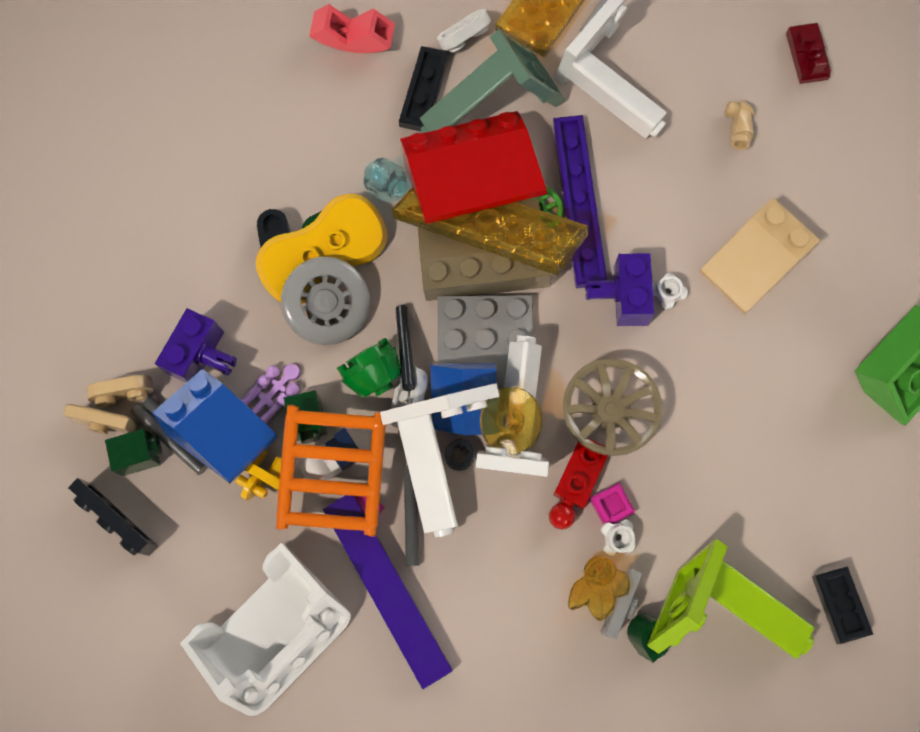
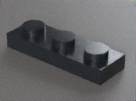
[68,478,158,556]

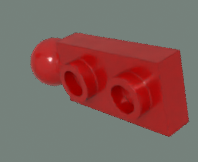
[549,438,608,530]

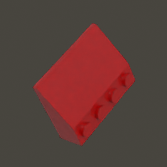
[400,111,547,224]

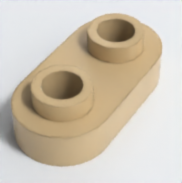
[87,375,154,407]

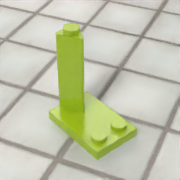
[647,538,815,659]

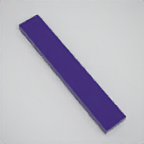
[553,115,607,289]
[323,495,453,690]

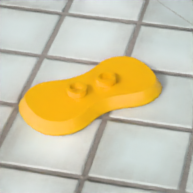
[256,193,388,304]

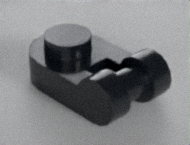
[257,209,291,248]

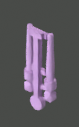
[241,364,301,424]

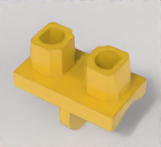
[235,450,281,501]

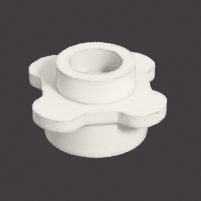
[652,273,688,309]
[601,519,636,556]

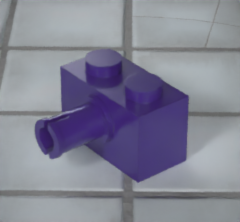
[585,253,654,326]
[155,308,237,383]

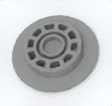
[281,257,370,345]

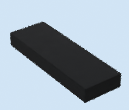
[398,46,449,132]

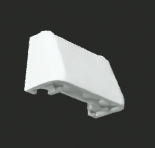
[180,542,351,716]

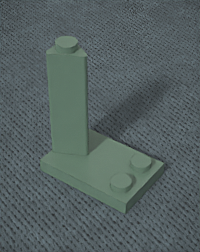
[420,29,565,133]

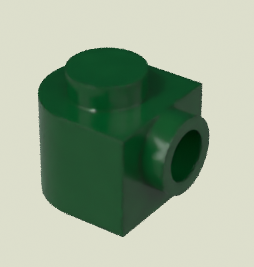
[627,613,672,663]

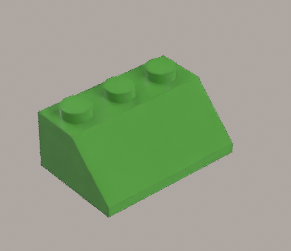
[855,305,920,426]

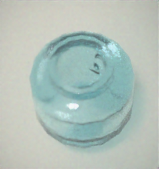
[363,157,408,203]

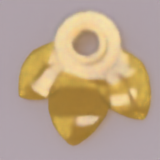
[568,556,630,621]

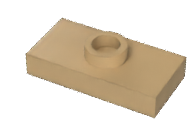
[63,403,139,434]

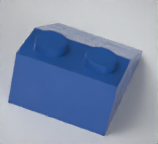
[152,369,278,484]

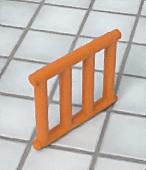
[276,405,386,537]

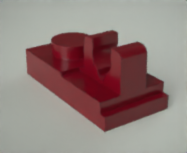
[786,23,831,84]

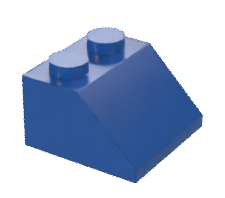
[430,363,498,435]

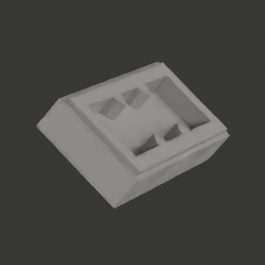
[600,569,642,639]

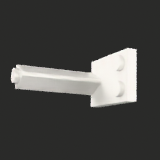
[554,0,667,139]
[476,335,549,477]
[380,383,500,537]

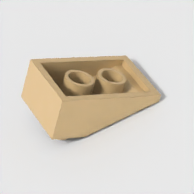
[699,198,820,314]

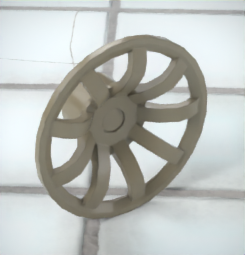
[563,359,662,456]

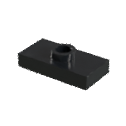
[812,566,874,644]

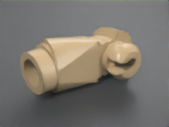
[724,100,754,150]

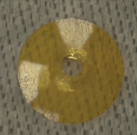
[480,387,542,455]

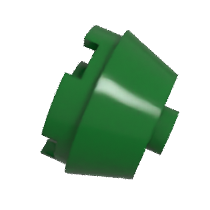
[336,337,401,398]

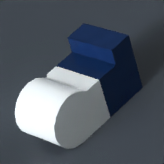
[297,428,359,480]

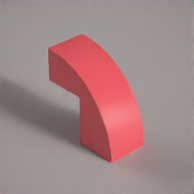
[309,4,395,53]

